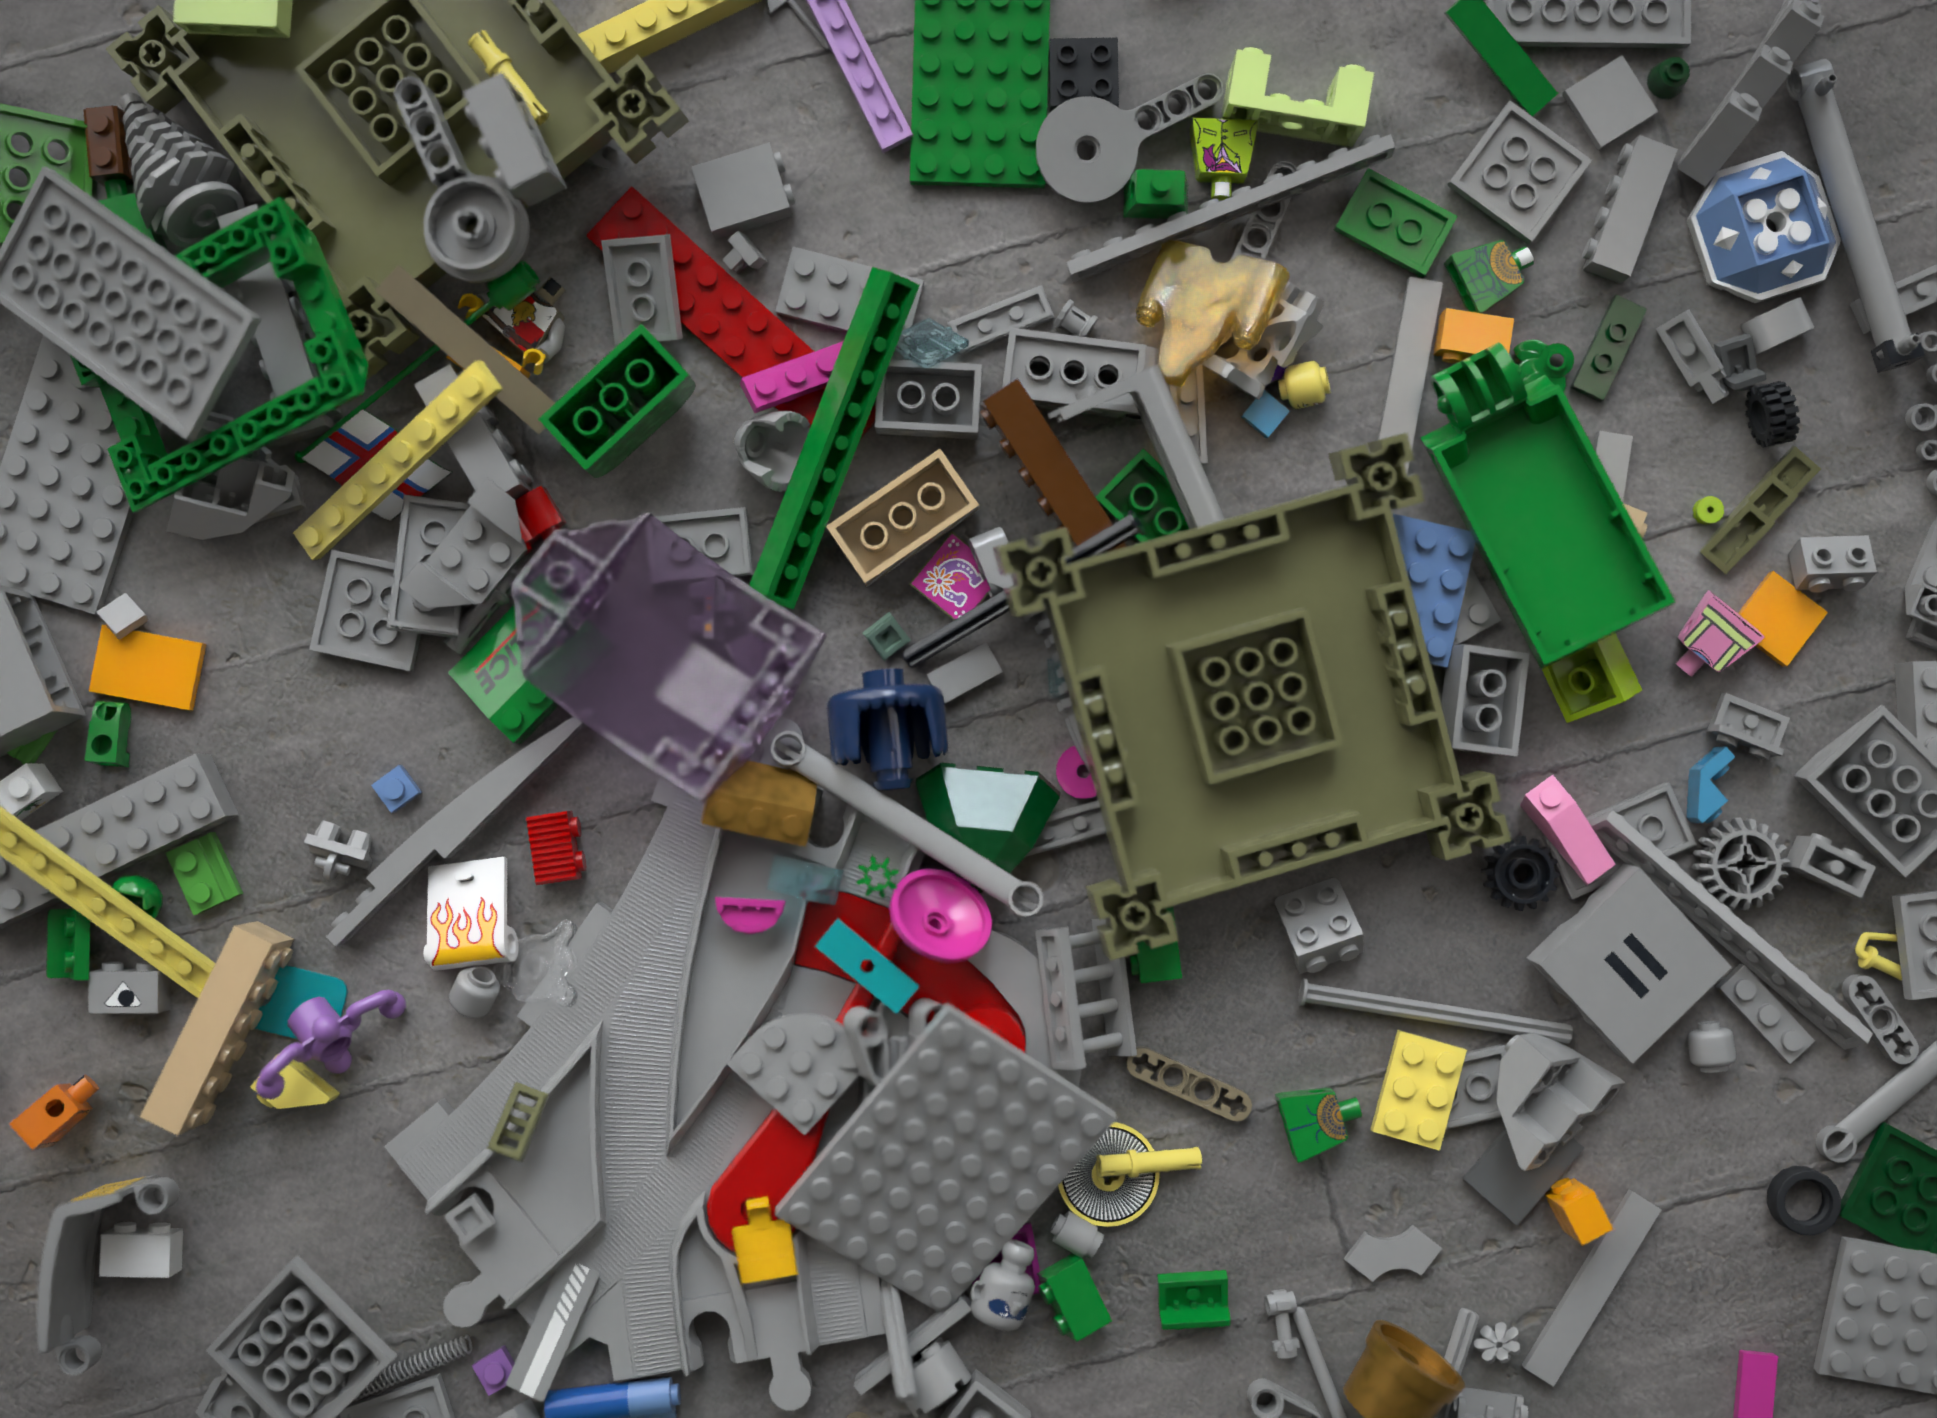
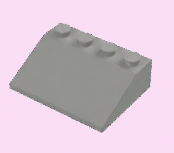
[1793,705,1937,878]

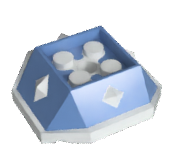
[1687,151,1841,303]

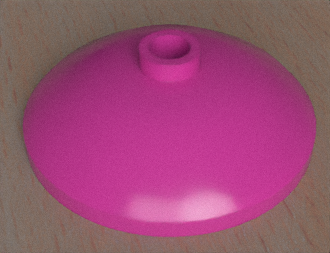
[890,869,992,962]

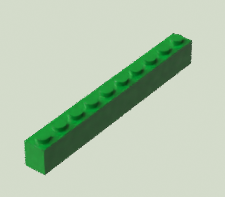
[748,267,920,610]

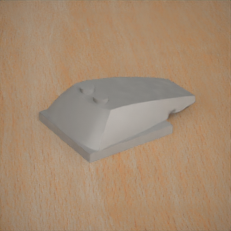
[195,1255,397,1418]

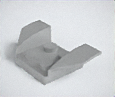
[399,478,528,608]

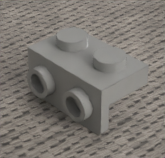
[1707,693,1790,760]

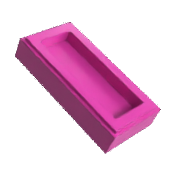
[1733,1350,1778,1418]

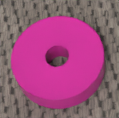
[1056,745,1096,799]

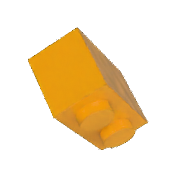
[1433,308,1514,364]
[1544,1178,1613,1245]

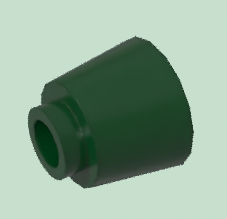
[1647,57,1690,99]

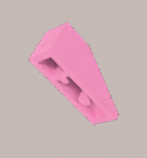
[1520,775,1616,886]

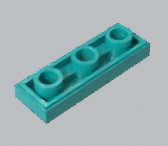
[815,918,920,1014]

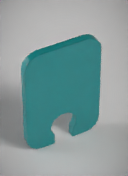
[254,965,348,1039]

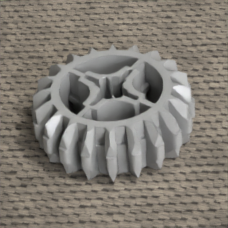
[1692,817,1790,911]

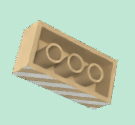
[826,449,979,587]

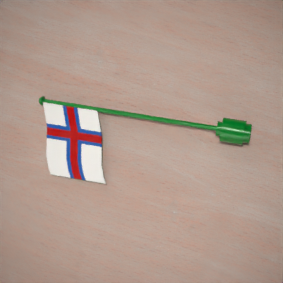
[294,260,540,521]

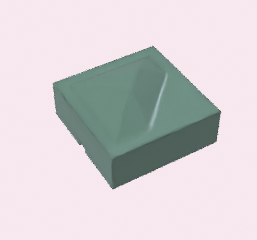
[862,612,911,661]

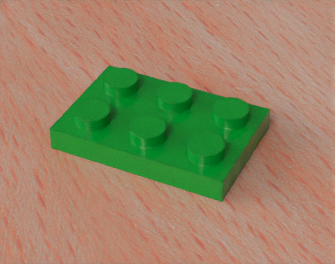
[1334,168,1458,278]

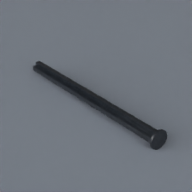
[903,510,1146,668]

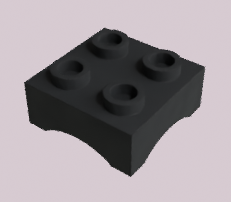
[1049,37,1119,112]

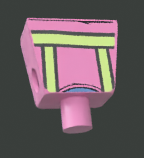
[1676,590,1765,677]

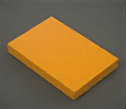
[89,624,206,710]

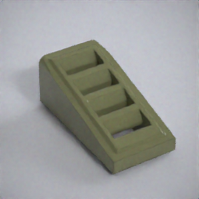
[487,1082,549,1163]

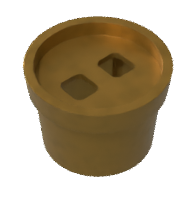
[1343,1320,1465,1418]

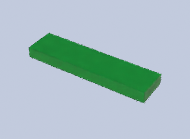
[1444,0,1558,117]

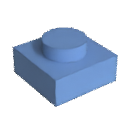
[371,765,422,813]

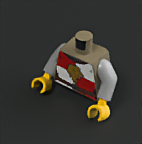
[457,277,566,375]

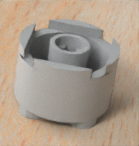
[891,1336,972,1418]

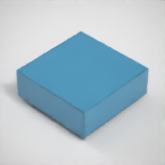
[1241,390,1290,439]

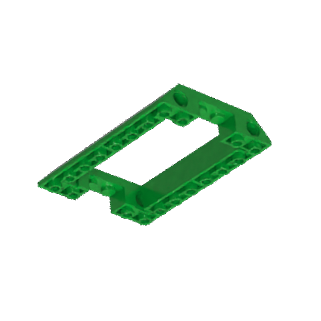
[69,197,369,513]

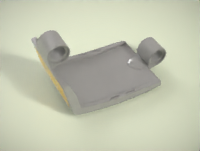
[37,1174,180,1376]

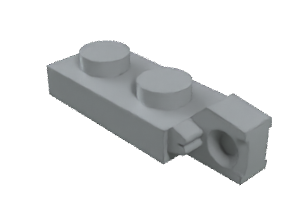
[1656,309,1730,404]

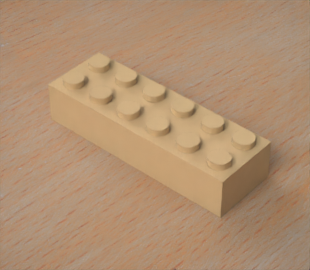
[140,921,294,1136]

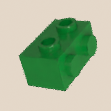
[1037,1254,1112,1342]

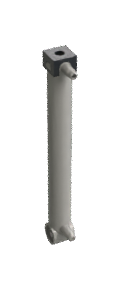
[1786,58,1925,373]

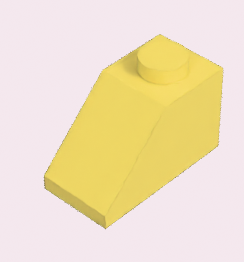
[250,1053,340,1109]

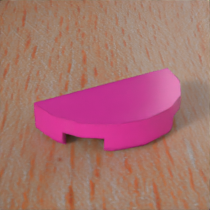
[715,897,786,934]

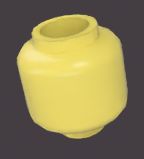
[1278,361,1331,409]

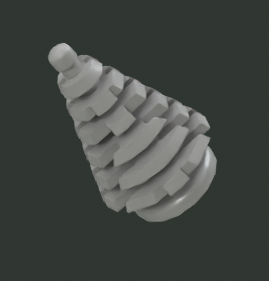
[120,92,245,248]

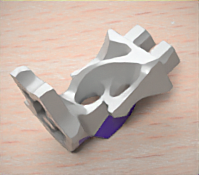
[1197,278,1325,400]

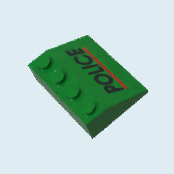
[448,575,617,744]

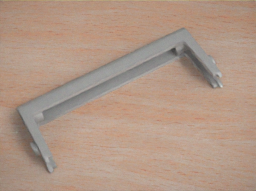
[1048,364,1225,529]

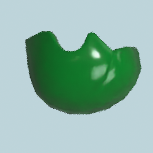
[111,875,163,919]

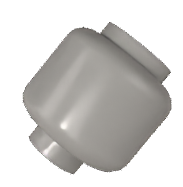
[449,966,500,1018]
[1687,1021,1736,1073]

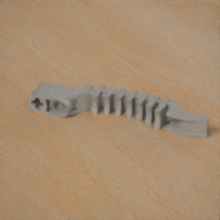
[968,527,1090,772]

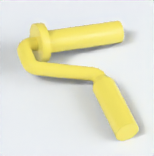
[1855,932,1902,981]

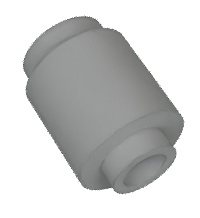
[1050,1211,1104,1259]

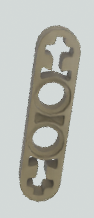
[1125,1046,1252,1121]

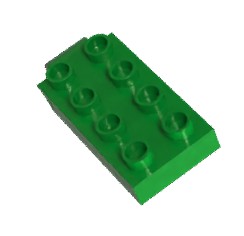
[1420,342,1676,669]

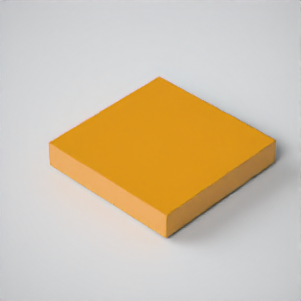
[1738,571,1828,667]

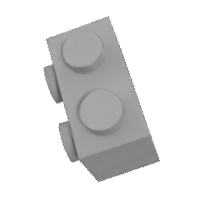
[1788,535,1877,592]
[1783,833,1876,898]

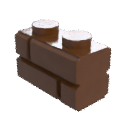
[83,105,134,187]

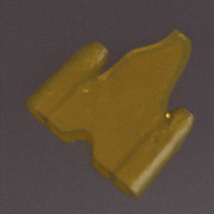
[1135,240,1290,388]

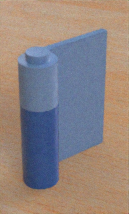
[544,1377,681,1418]

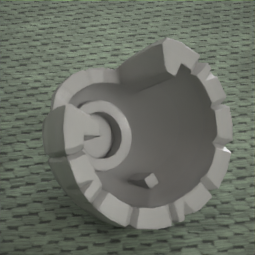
[734,411,810,492]

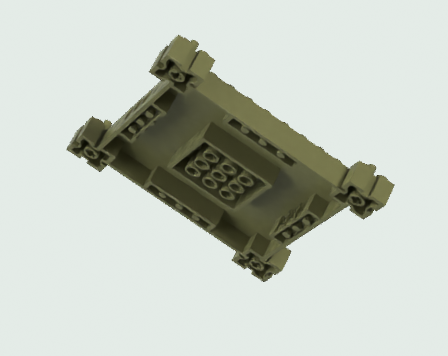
[105,0,689,380]
[992,433,1511,960]

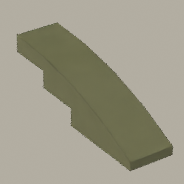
[1699,446,1821,574]

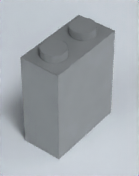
[691,142,796,240]

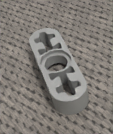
[1842,974,1919,1064]

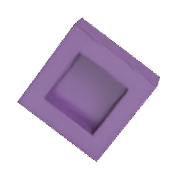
[472,1345,515,1396]

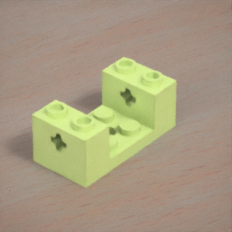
[1221,47,1374,147]

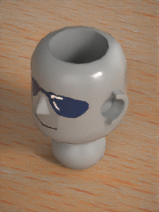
[971,1239,1035,1331]

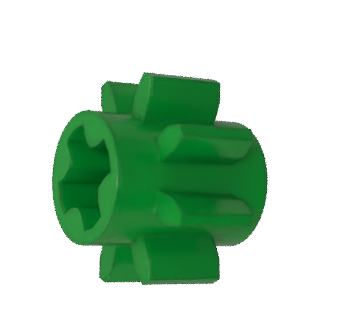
[856,855,899,899]

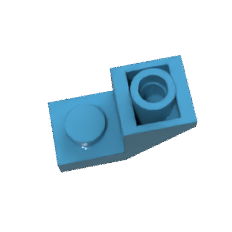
[1686,747,1735,824]

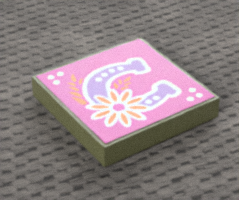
[909,531,991,621]

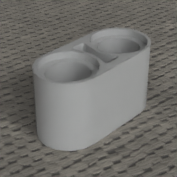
[1740,297,1815,356]

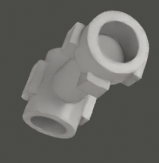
[1264,1289,1300,1359]

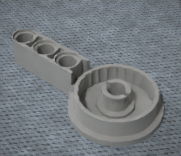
[1036,73,1223,203]
[394,77,530,282]

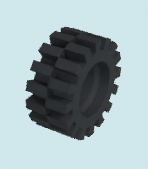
[1745,381,1800,448]

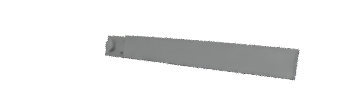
[326,708,598,947]

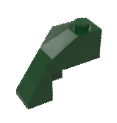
[915,762,1061,893]

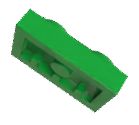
[46,908,90,981]

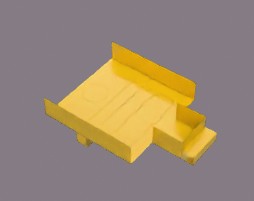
[732,1197,799,1286]

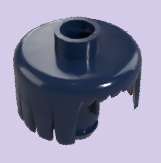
[827,668,949,791]

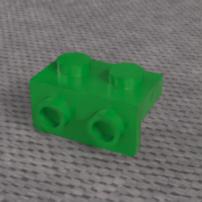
[1157,1270,1231,1330]

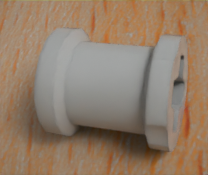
[1053,299,1098,337]

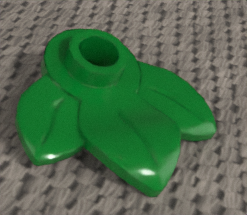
[1513,339,1574,392]

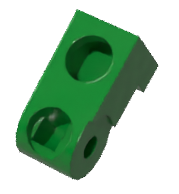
[85,701,131,767]

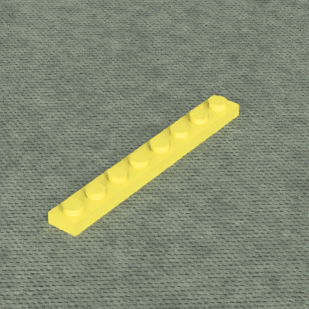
[293,361,503,560]
[0,806,216,998]

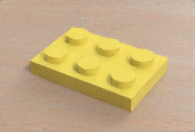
[1370,1030,1467,1151]

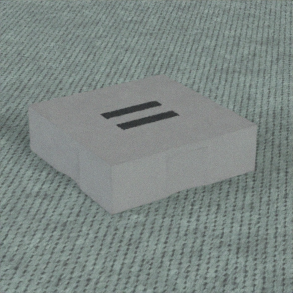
[1526,863,1732,1064]

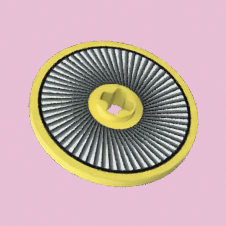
[1058,1122,1160,1227]

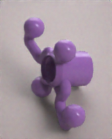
[256,990,406,1099]

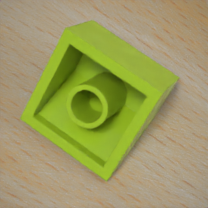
[1542,633,1642,723]

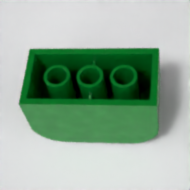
[538,324,696,478]

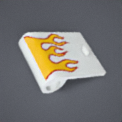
[424,857,519,971]

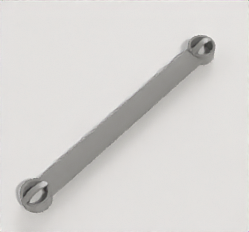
[771,731,1043,918]
[1816,1040,1937,1162]

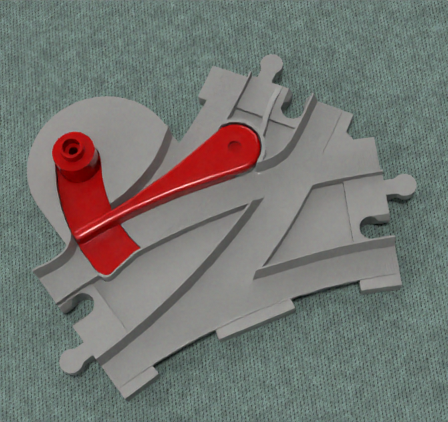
[384,718,1081,1411]

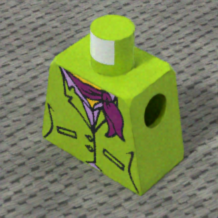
[1189,118,1258,201]

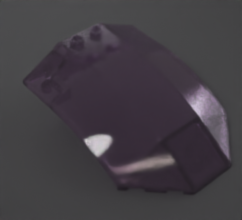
[511,512,827,803]

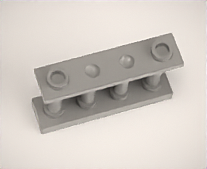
[1035,918,1137,1070]

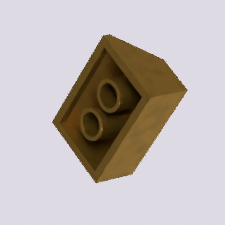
[700,753,817,847]

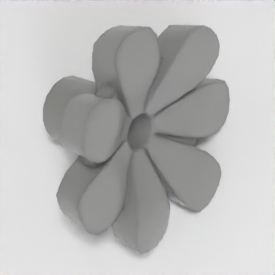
[1474,1322,1521,1364]

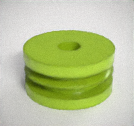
[1692,496,1724,525]

